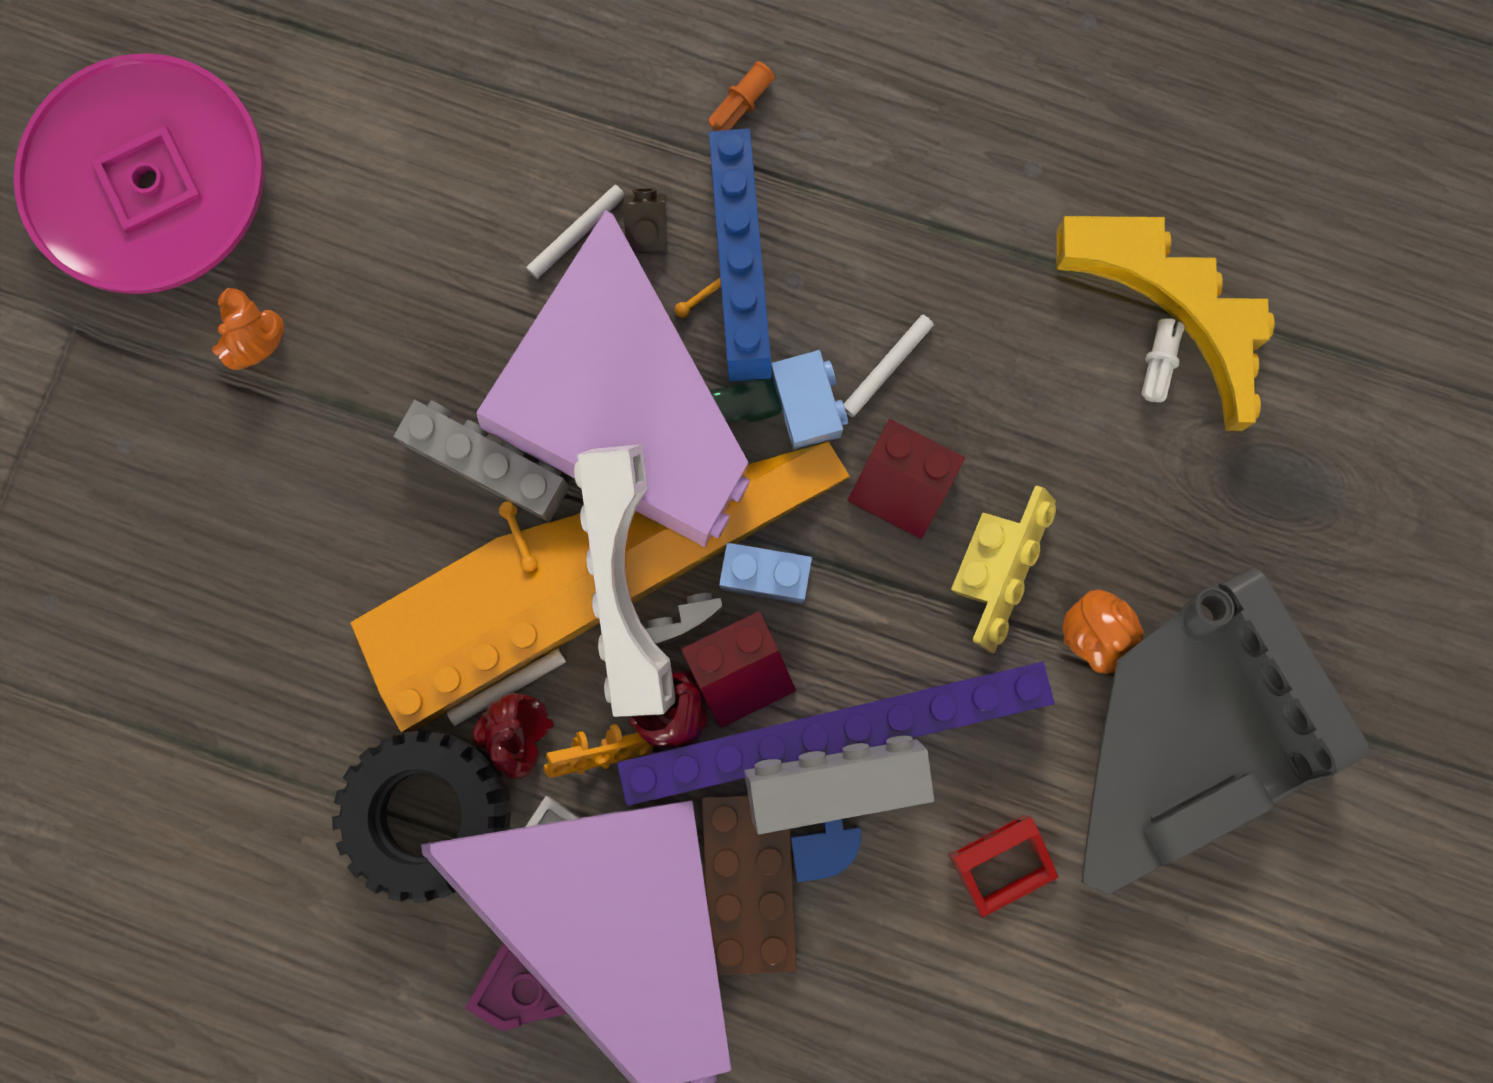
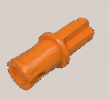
[708,61,775,131]

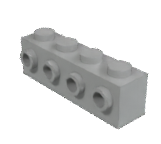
[393,400,569,523]
[744,736,935,835]

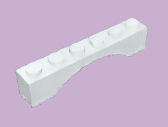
[574,444,675,717]

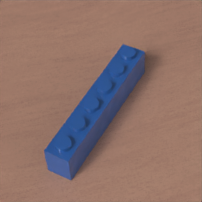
[709,128,771,382]

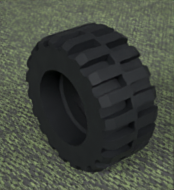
[332,731,511,903]

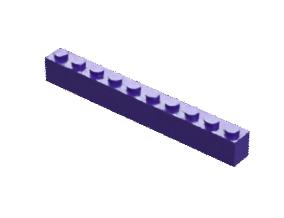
[617,661,1055,806]

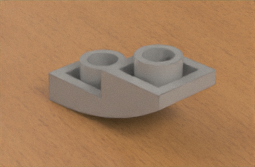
[645,593,723,647]

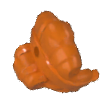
[212,288,284,370]
[1062,590,1144,674]

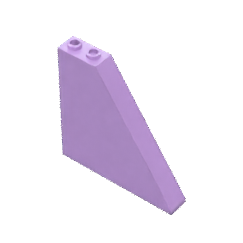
[476,210,750,547]
[421,801,731,1083]

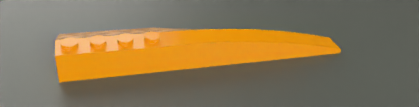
[350,441,850,732]

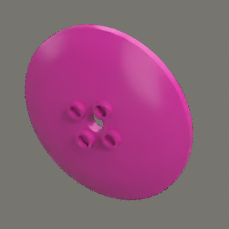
[14,53,265,294]

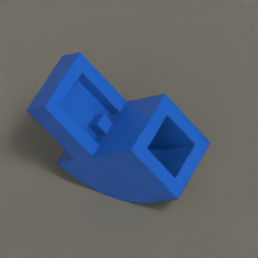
[790,818,862,882]

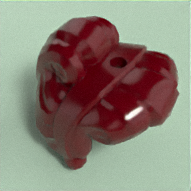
[628,671,707,748]
[472,693,554,779]

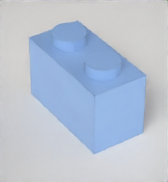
[771,350,848,451]
[719,543,812,604]

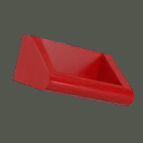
[948,815,1059,918]

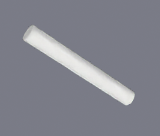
[526,184,626,279]
[844,315,934,418]
[447,647,567,726]

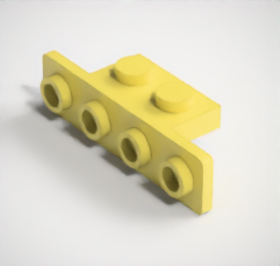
[951,486,1056,654]

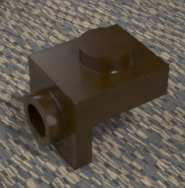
[623,188,668,252]

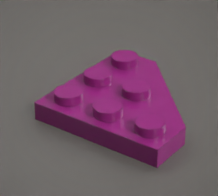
[465,943,568,1031]

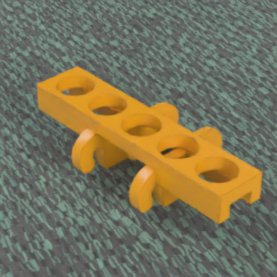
[543,724,654,778]

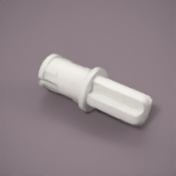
[1141,319,1185,403]

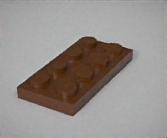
[702,795,797,975]

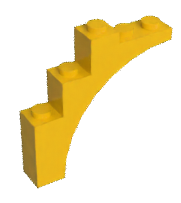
[1056,216,1275,431]

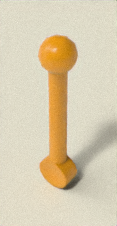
[674,278,721,318]
[499,501,537,572]

